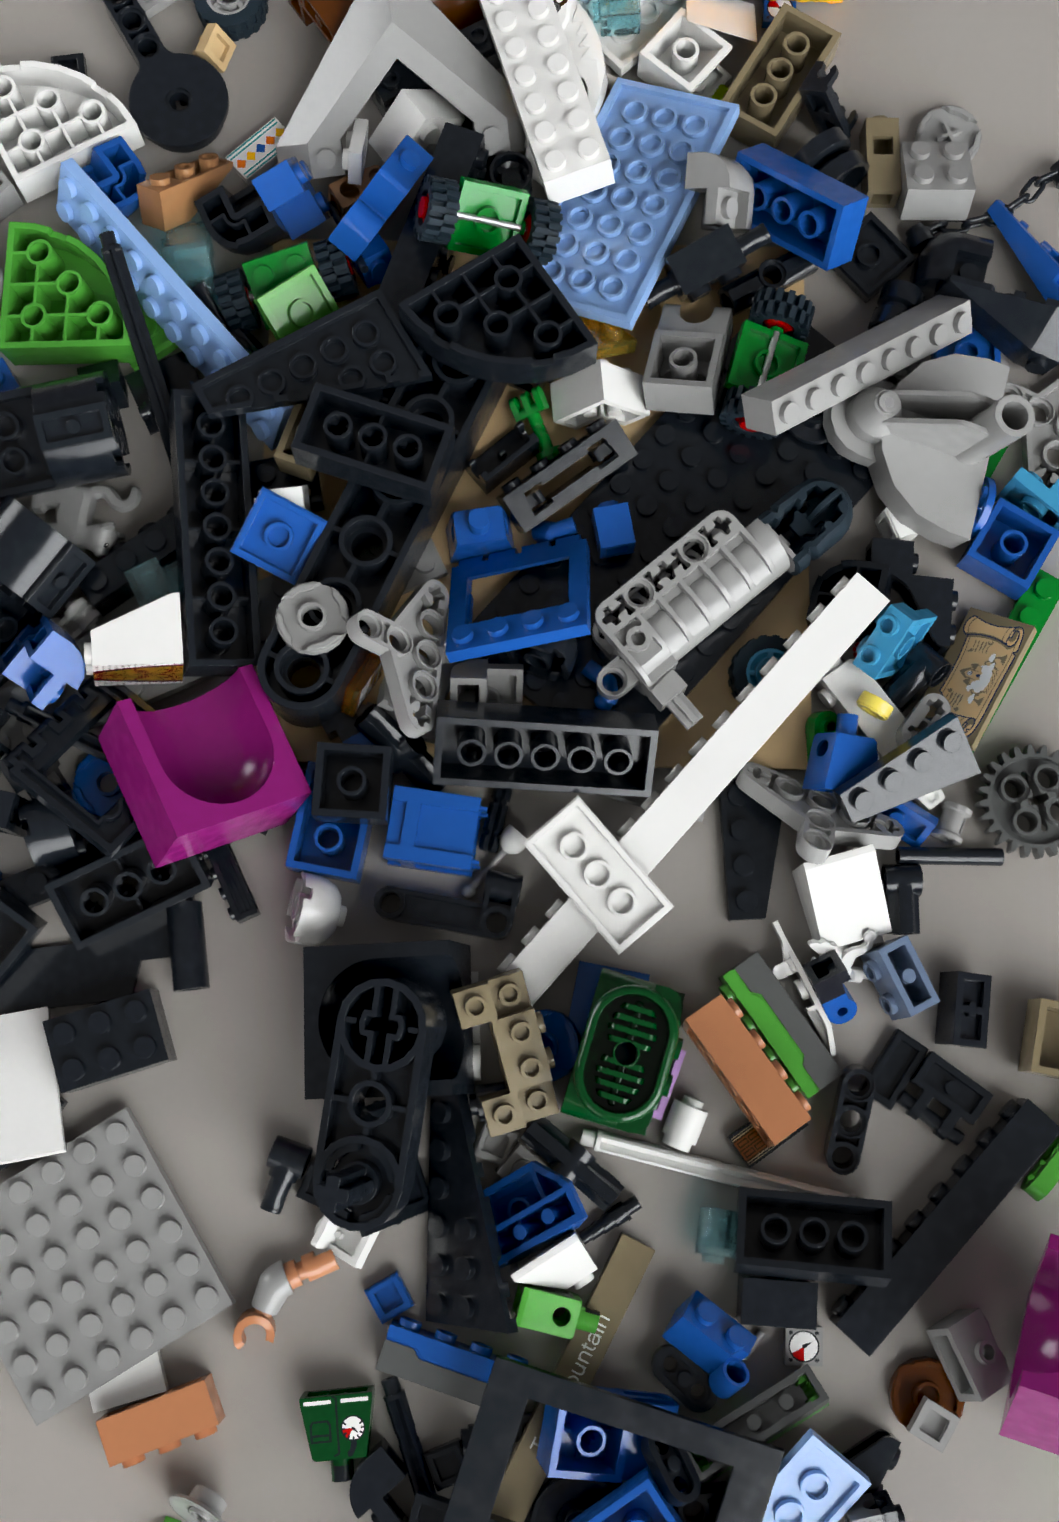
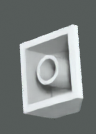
[637,7,732,94]

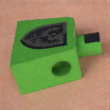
[510,1283,600,1339]

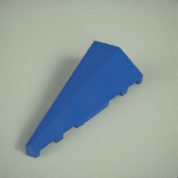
[987,200,1059,301]

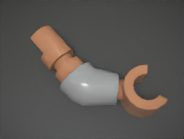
[233,1249,340,1350]

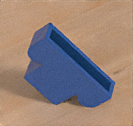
[327,135,434,262]

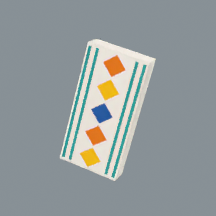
[225,117,285,186]

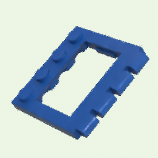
[445,534,591,663]

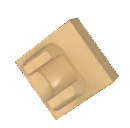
[192,23,237,73]

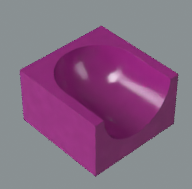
[98,664,312,868]
[999,1233,1059,1455]

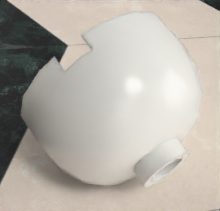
[285,871,347,945]

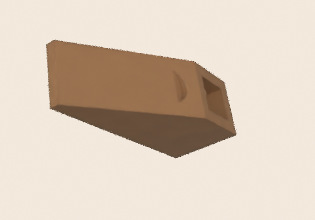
[136,153,233,232]

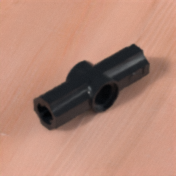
[718,252,818,316]
[354,703,446,792]
[520,1117,624,1212]

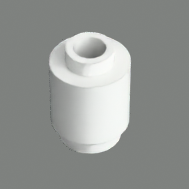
[662,1094,708,1153]

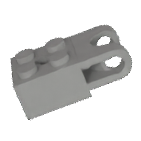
[642,304,733,415]

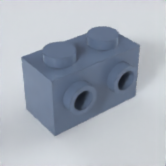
[860,935,940,1020]

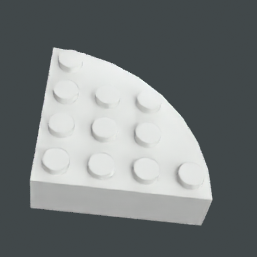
[0,60,145,203]

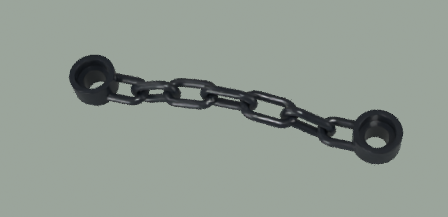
[905,160,1059,254]

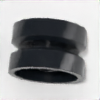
[793,127,870,189]

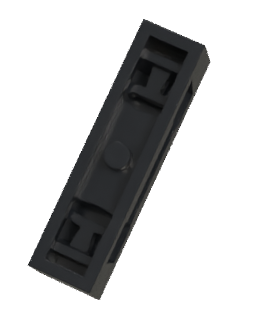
[496,417,638,533]

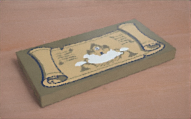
[914,607,1037,752]

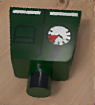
[299,1385,375,1482]

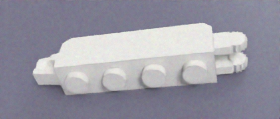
[816,658,946,811]

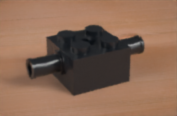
[646,222,772,310]

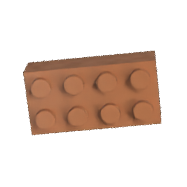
[682,994,812,1148]

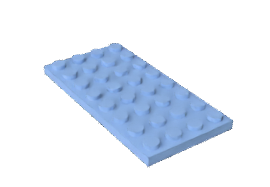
[542,77,740,331]

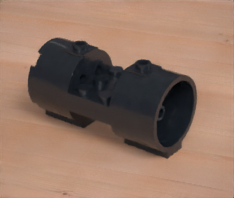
[0,370,131,502]
[0,495,96,682]

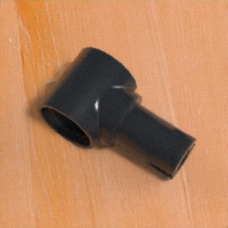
[260,1135,313,1214]

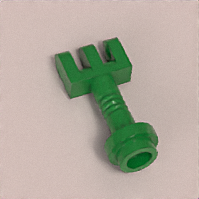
[508,385,560,461]

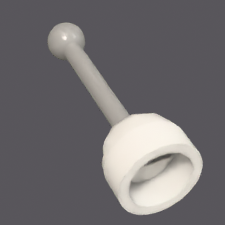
[461,824,527,899]

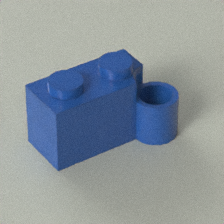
[661,1290,757,1399]

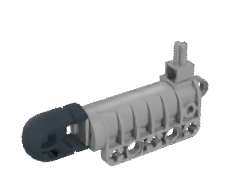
[592,477,853,730]

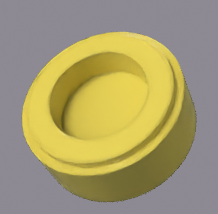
[856,691,894,721]

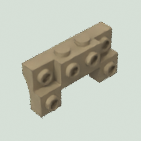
[450,968,560,1138]

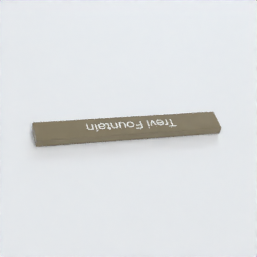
[492,1232,655,1522]

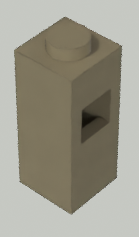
[859,115,902,208]

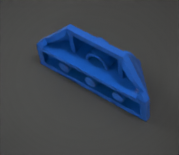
[483,1160,588,1269]

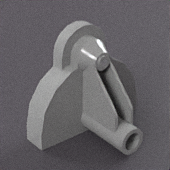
[823,353,1035,549]

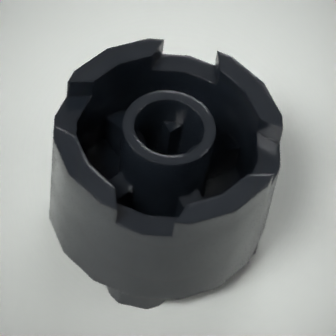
[18,790,90,872]

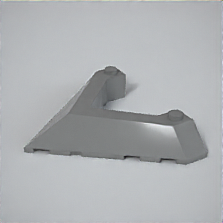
[276,0,526,179]

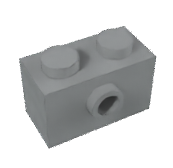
[926,1308,1011,1402]

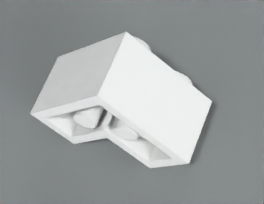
[368,89,466,162]
[550,359,650,430]

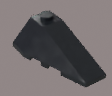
[934,274,1059,375]

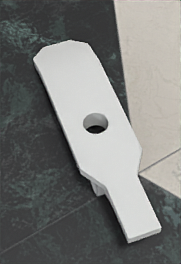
[771,920,836,1056]

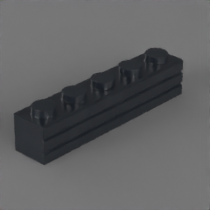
[202,843,261,924]

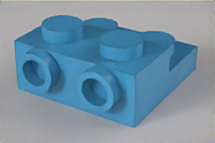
[995,467,1059,530]
[852,602,938,680]

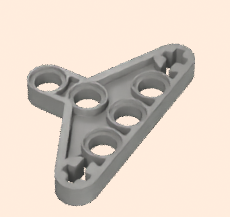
[1005,379,1059,488]
[346,579,449,738]
[736,762,905,864]

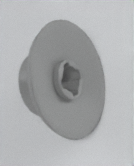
[169,1485,227,1522]

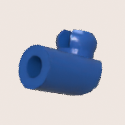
[531,516,578,543]
[581,659,619,711]

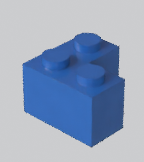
[251,156,331,241]

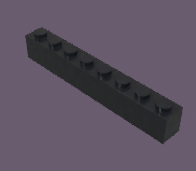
[829,1098,1059,1357]

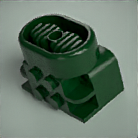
[560,968,685,1136]

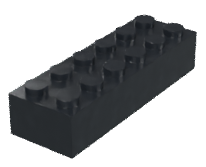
[432,700,659,797]

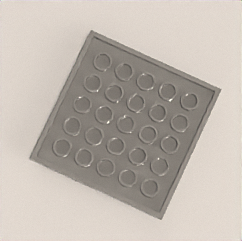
[0,1107,236,1426]

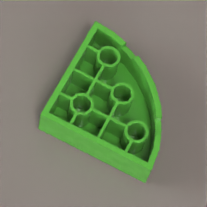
[0,221,137,366]

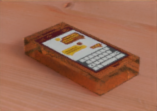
[341,652,383,717]

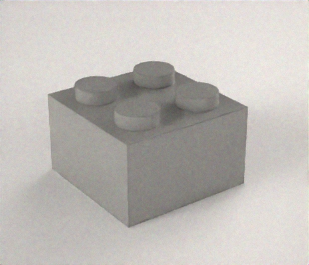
[897,141,976,221]

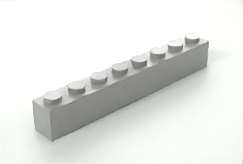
[741,295,972,436]

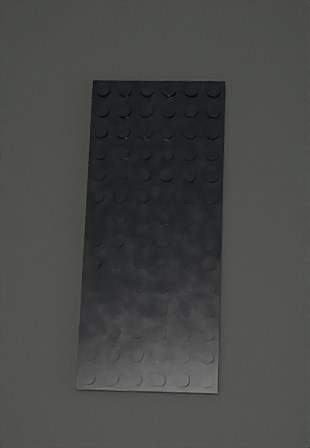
[472,326,874,729]

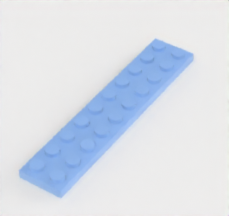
[56,158,294,451]

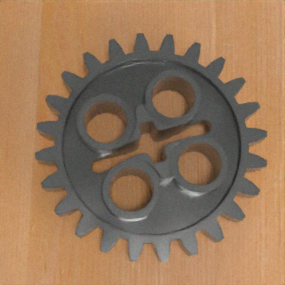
[974,744,1059,859]

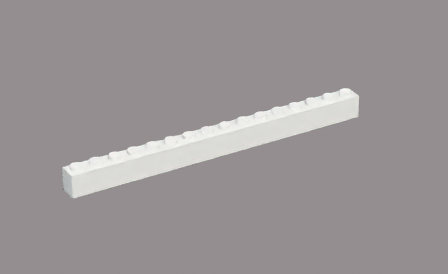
[496,572,890,1006]

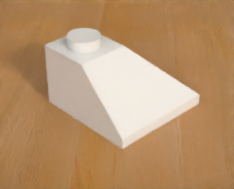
[510,1230,598,1290]

